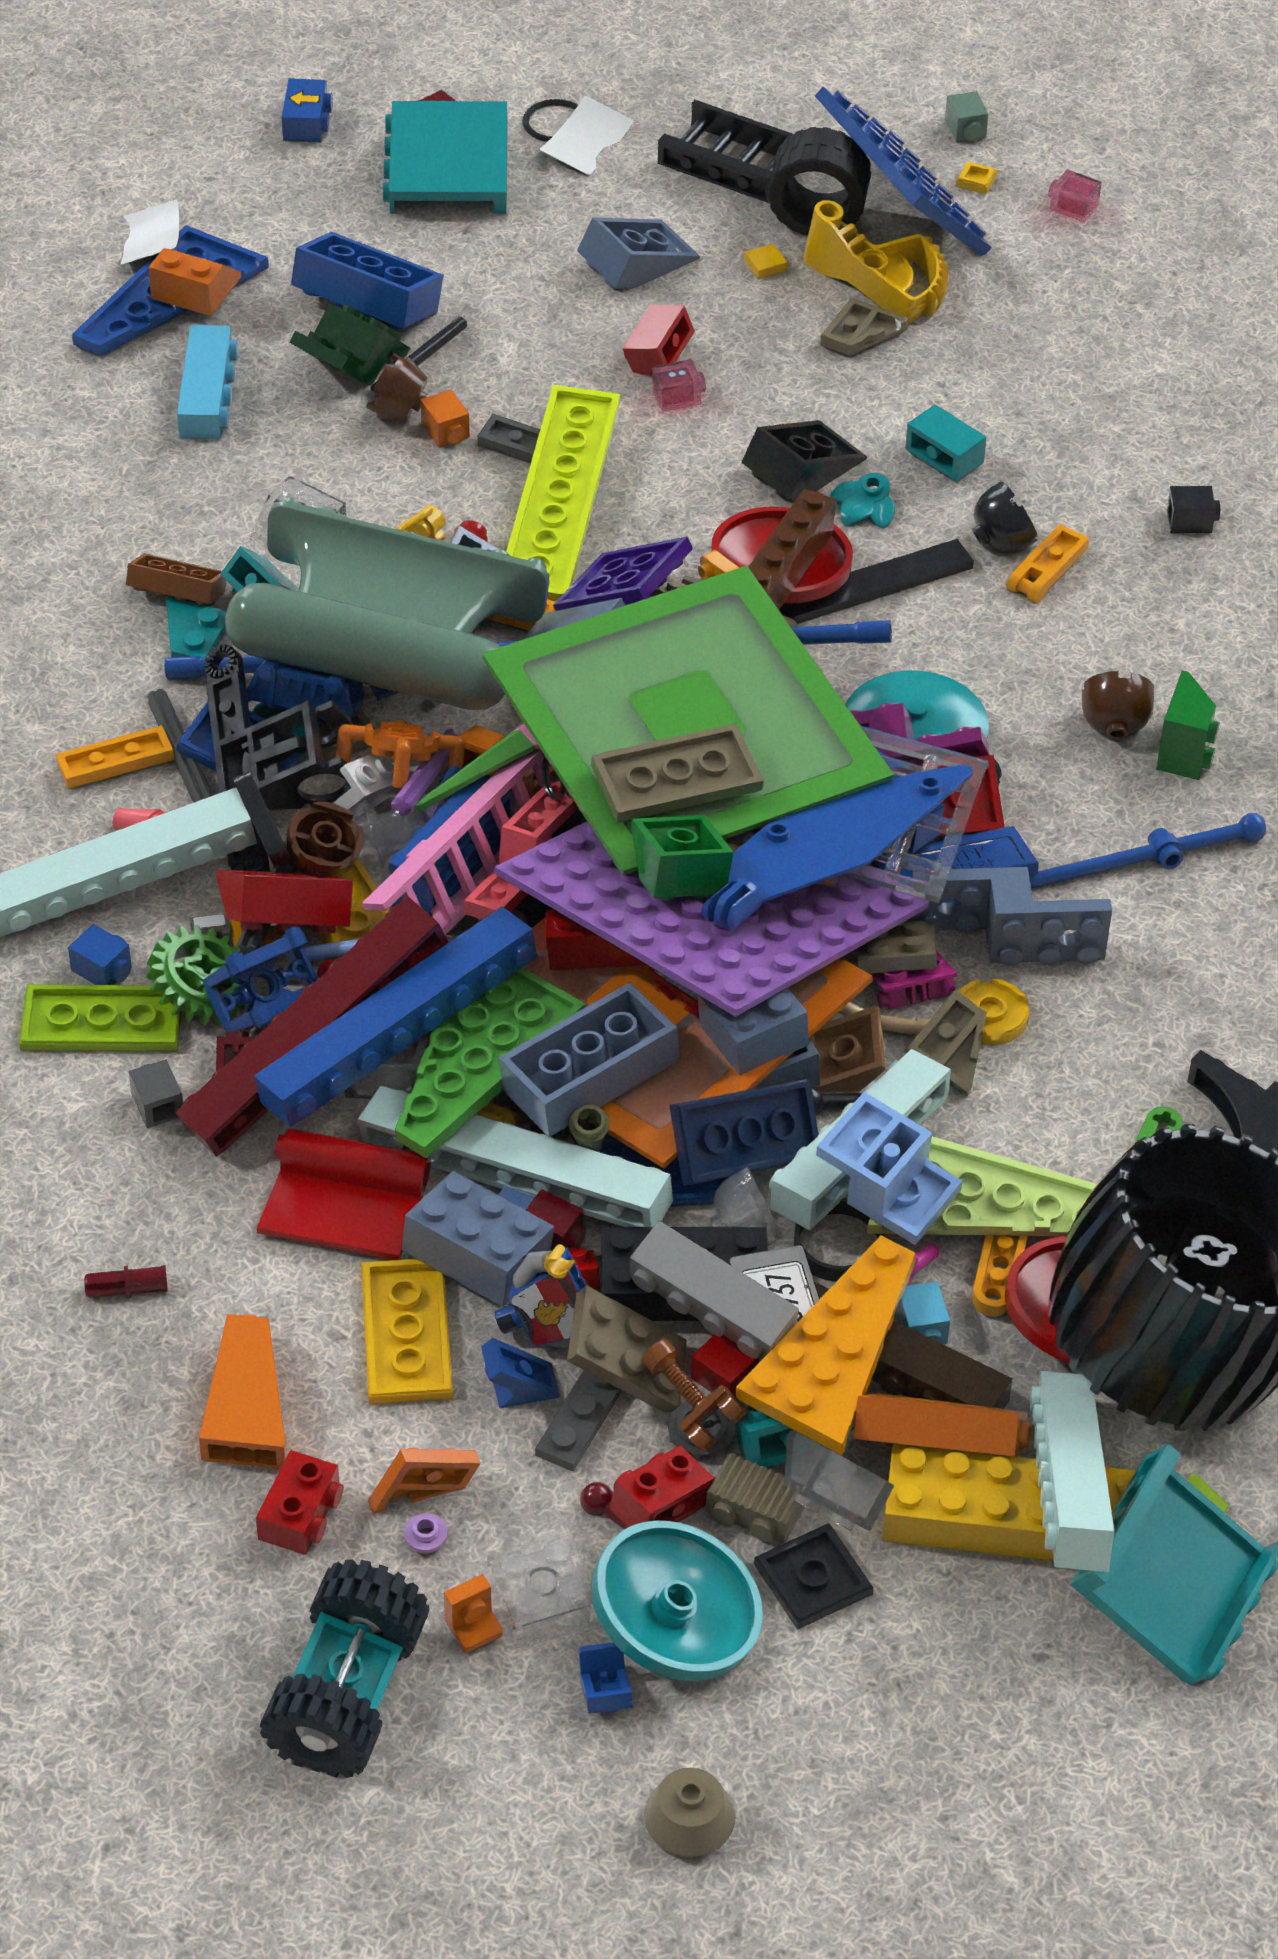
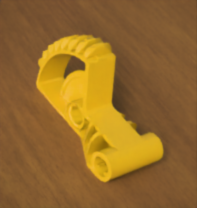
[803,200,949,324]

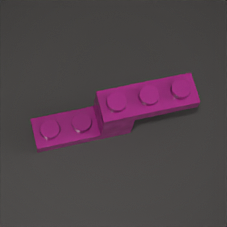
[850,703,990,773]

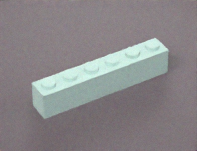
[769,1049,951,1230]

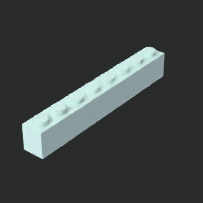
[0,788,257,937]
[358,1085,673,1227]
[1030,1371,1114,1572]

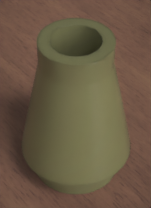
[569,1105,610,1152]

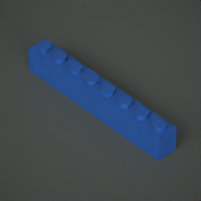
[254,906,538,1128]

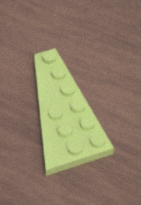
[867,1136,1097,1236]

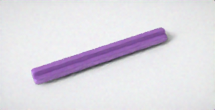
[391,729,461,816]

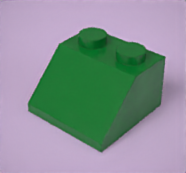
[1156,670,1220,780]
[631,815,734,900]

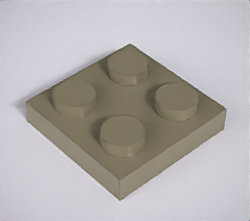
[858,920,937,974]

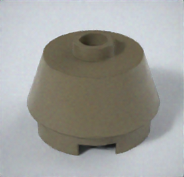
[644,1768,736,1859]

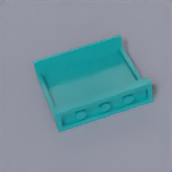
[383,101,508,214]
[1070,1444,1278,1685]

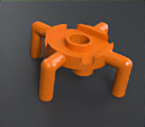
[335,719,465,788]

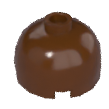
[1082,671,1154,739]
[286,801,364,878]

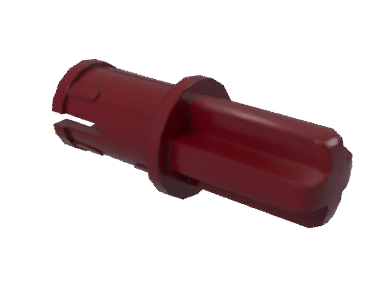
[84,1265,168,1299]

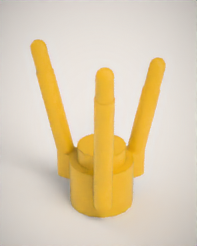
[395,505,446,540]

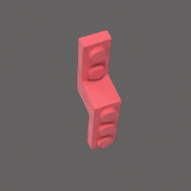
[463,779,578,921]

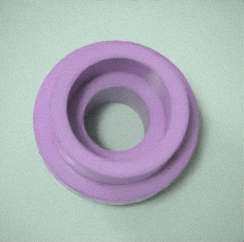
[404,1513,448,1554]

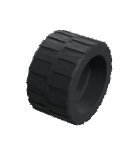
[767,127,871,235]

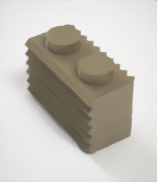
[706,1453,807,1544]

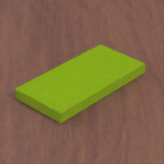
[19,984,182,1052]

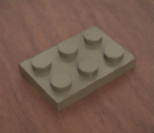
[567,1286,687,1413]

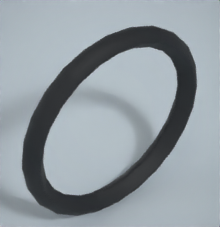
[522,99,578,142]

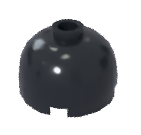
[972,481,1038,554]

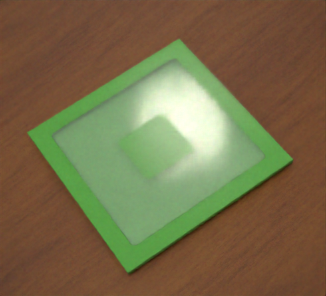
[482,566,894,876]

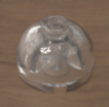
[710,1167,785,1247]

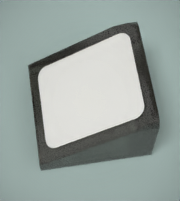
[189,913,231,945]

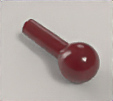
[580,1482,628,1529]

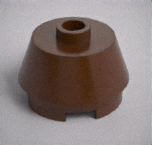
[366,353,428,422]

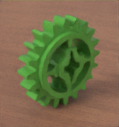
[146,925,246,1026]

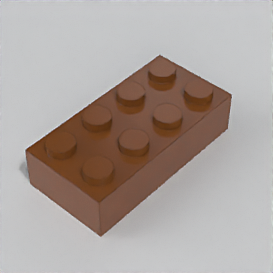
[126,553,226,605]

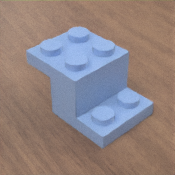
[816,1092,962,1245]

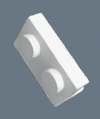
[334,754,394,819]

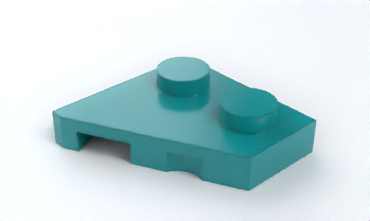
[166,596,226,657]

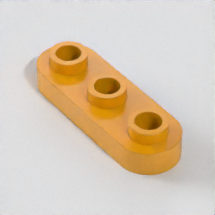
[972,1235,1028,1316]

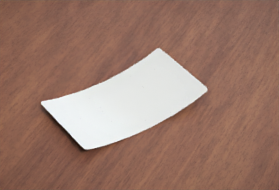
[540,96,634,175]
[120,200,179,265]

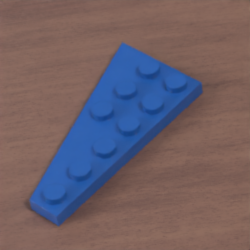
[72,225,269,356]

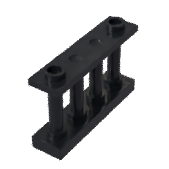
[658,100,793,204]

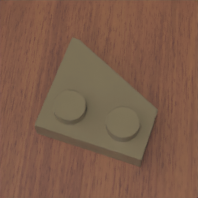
[907,990,987,1096]

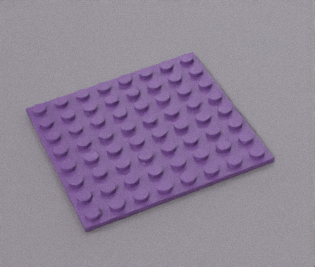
[494,822,929,1017]

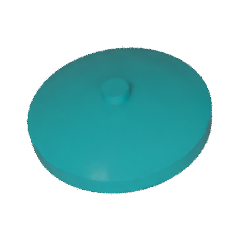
[845,670,989,774]
[591,1521,763,1681]

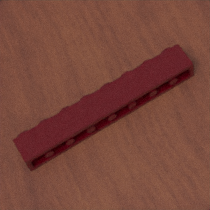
[175,896,448,1157]

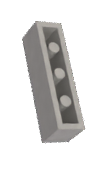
[629,1221,799,1359]

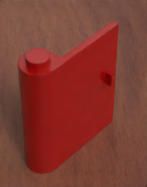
[257,1128,431,1260]

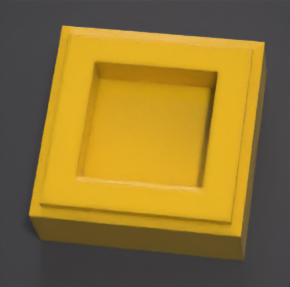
[956,161,997,194]
[744,243,788,279]

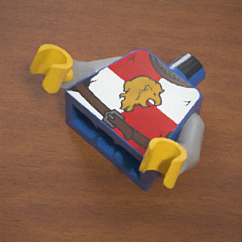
[495,1244,587,1349]

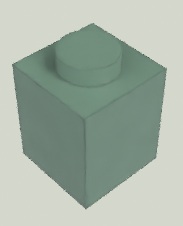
[945,91,988,142]

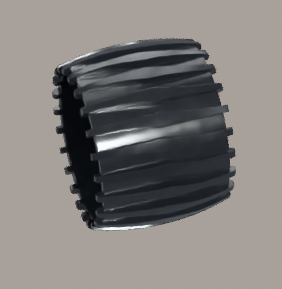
[1048,1124,1278,1431]

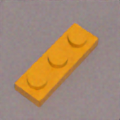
[55,725,174,789]

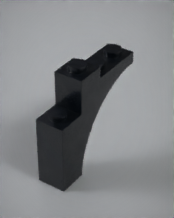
[1187,1050,1278,1153]

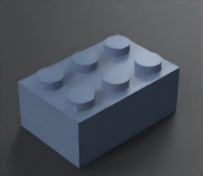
[402,1170,554,1307]

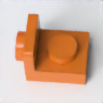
[444,1574,503,1653]

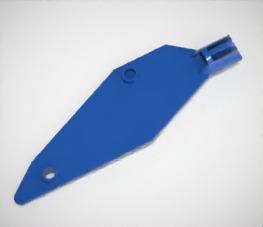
[701,765,973,931]

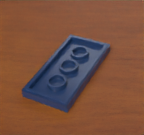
[669,1078,819,1185]

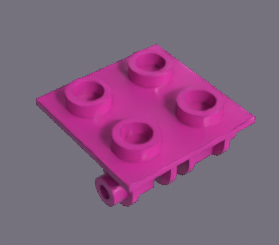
[870,950,958,1009]

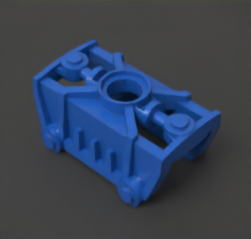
[247,659,364,722]
[202,927,318,1032]

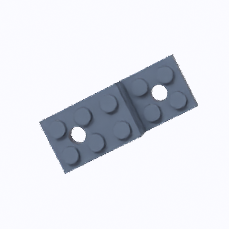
[908,867,1112,966]

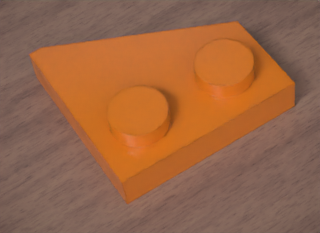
[368,1448,481,1514]

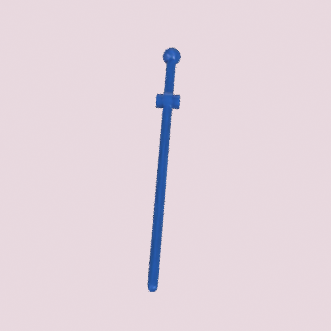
[944,813,1266,903]

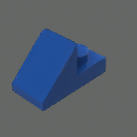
[481,1338,560,1408]

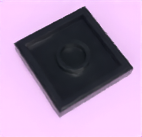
[754,1523,874,1630]

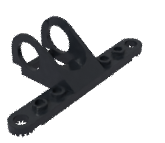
[204,643,351,872]

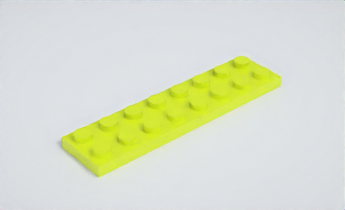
[506,385,620,601]

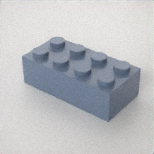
[498,982,680,1137]

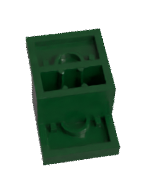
[289,303,410,386]

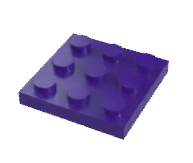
[553,536,693,611]

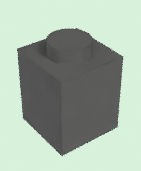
[128,1059,183,1128]

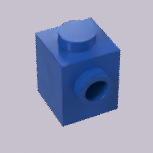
[68,924,132,985]

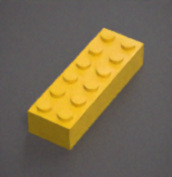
[882,1443,1136,1561]

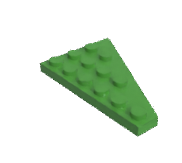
[395,967,586,1158]

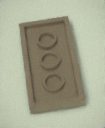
[591,723,764,823]

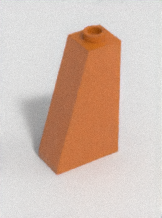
[199,1314,287,1469]
[853,1393,1032,1457]

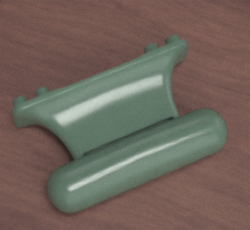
[224,498,550,710]

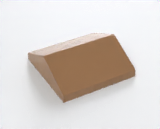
[809,1005,886,1092]

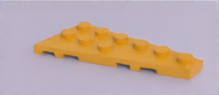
[736,1235,915,1455]

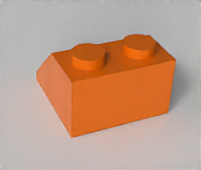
[148,248,241,316]

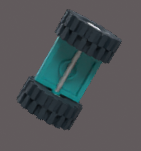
[260,1559,429,1778]

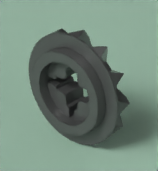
[668,1401,736,1460]

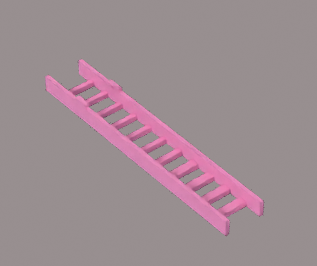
[362,748,553,935]

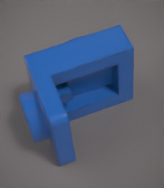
[578,1642,633,1714]

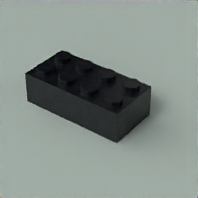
[601,1226,768,1321]

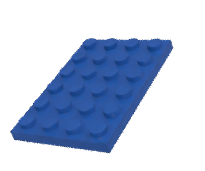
[815,86,992,256]

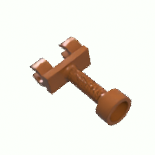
[641,1339,747,1452]

